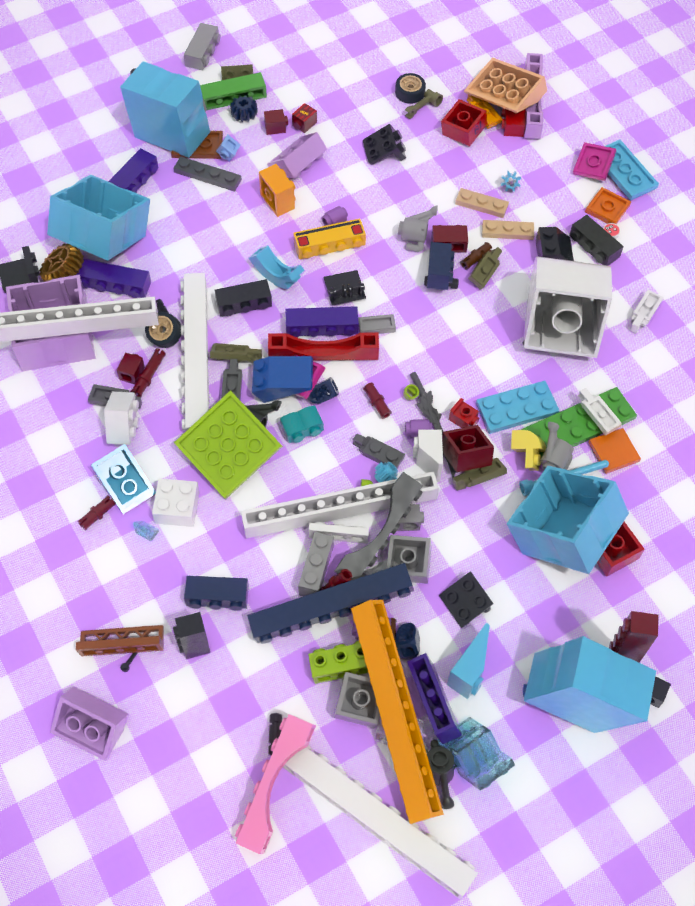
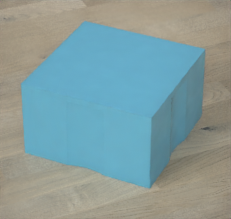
[120,61,210,158]
[47,175,150,261]
[506,466,629,574]
[524,636,656,733]

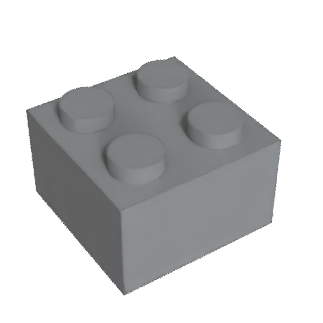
[386,535,432,584]
[334,672,380,728]

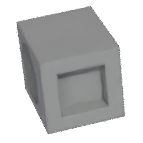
[397,504,424,531]

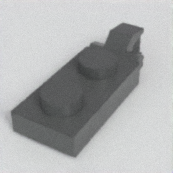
[221,359,243,401]
[88,384,142,409]
[353,434,405,469]

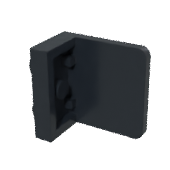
[363,124,406,165]
[0,246,40,293]

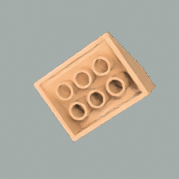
[464,57,547,113]

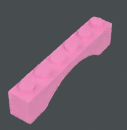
[235,714,316,854]

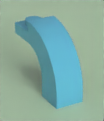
[249,246,305,289]

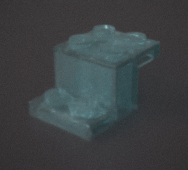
[437,717,515,791]

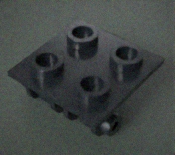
[323,270,366,305]
[439,571,494,628]

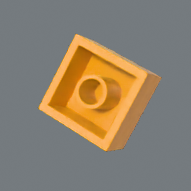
[259,164,296,217]

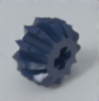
[230,95,258,123]

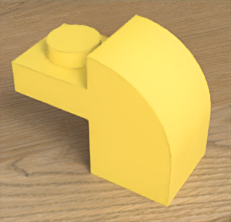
[511,430,546,471]

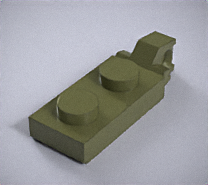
[468,246,502,290]
[210,343,262,363]
[453,458,507,491]

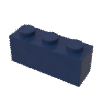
[427,242,455,290]
[184,576,249,611]

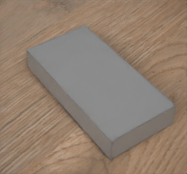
[358,314,396,334]

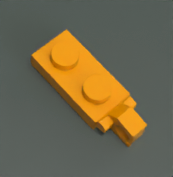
[467,94,502,129]

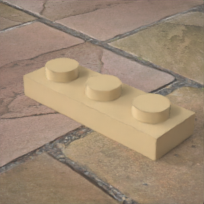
[455,188,509,218]
[482,220,534,240]

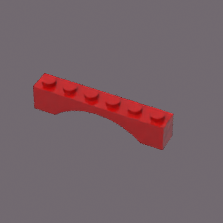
[268,332,379,361]

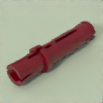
[130,348,166,397]

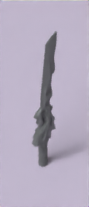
[410,372,456,477]

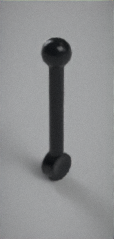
[120,636,149,672]

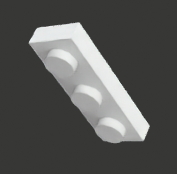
[309,522,369,544]

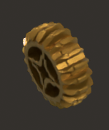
[39,243,84,282]

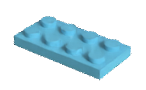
[605,140,659,201]
[476,381,560,434]

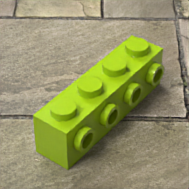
[308,641,368,684]

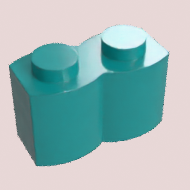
[280,405,324,443]

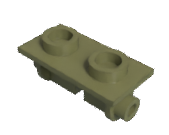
[221,64,253,80]

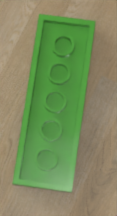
[521,387,637,458]

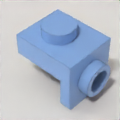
[216,134,241,161]

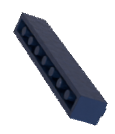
[247,563,414,644]

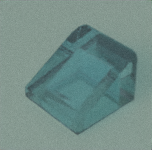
[133,521,159,541]

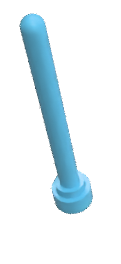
[519,460,609,496]

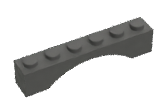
[333,472,423,581]

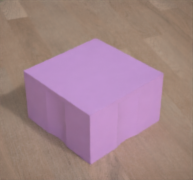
[6,275,96,372]

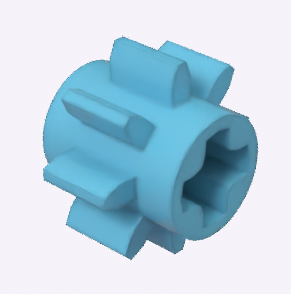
[500,170,521,192]
[374,462,398,482]

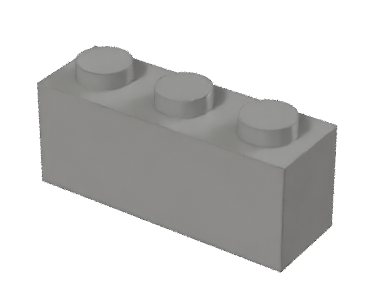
[184,23,221,71]
[298,532,334,596]

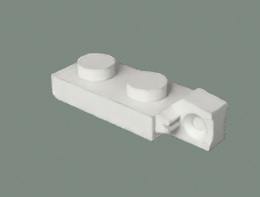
[630,289,664,333]
[578,387,622,436]

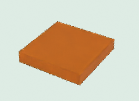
[585,187,631,224]
[588,428,641,474]

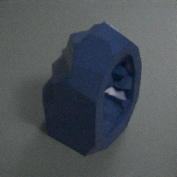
[308,377,339,404]
[395,622,420,660]

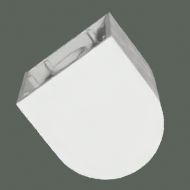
[524,256,613,358]

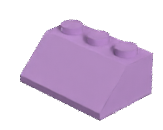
[267,132,327,179]
[50,686,129,761]

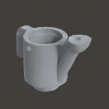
[398,205,438,252]
[540,422,574,470]

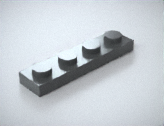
[173,156,242,192]

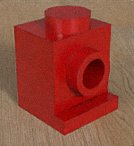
[448,398,479,428]

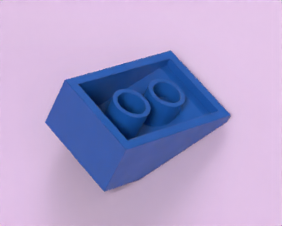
[252,356,313,403]

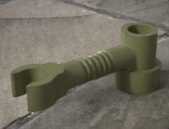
[405,89,443,119]

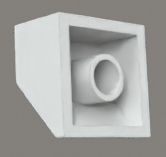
[413,430,443,482]

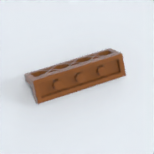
[76,625,164,657]

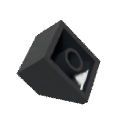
[536,227,574,261]

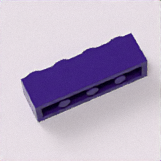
[108,148,159,193]
[76,259,151,298]
[285,306,359,337]
[407,653,462,744]

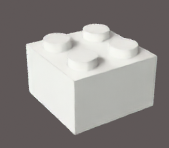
[104,391,140,445]
[152,478,200,527]

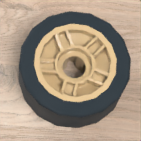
[395,73,426,104]
[145,312,181,348]

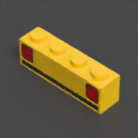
[293,218,366,259]

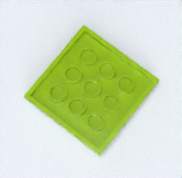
[174,390,283,499]

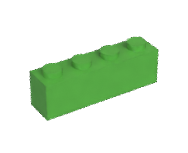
[200,72,267,110]

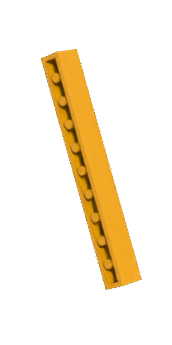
[351,600,444,824]

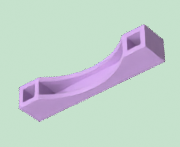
[524,53,543,139]

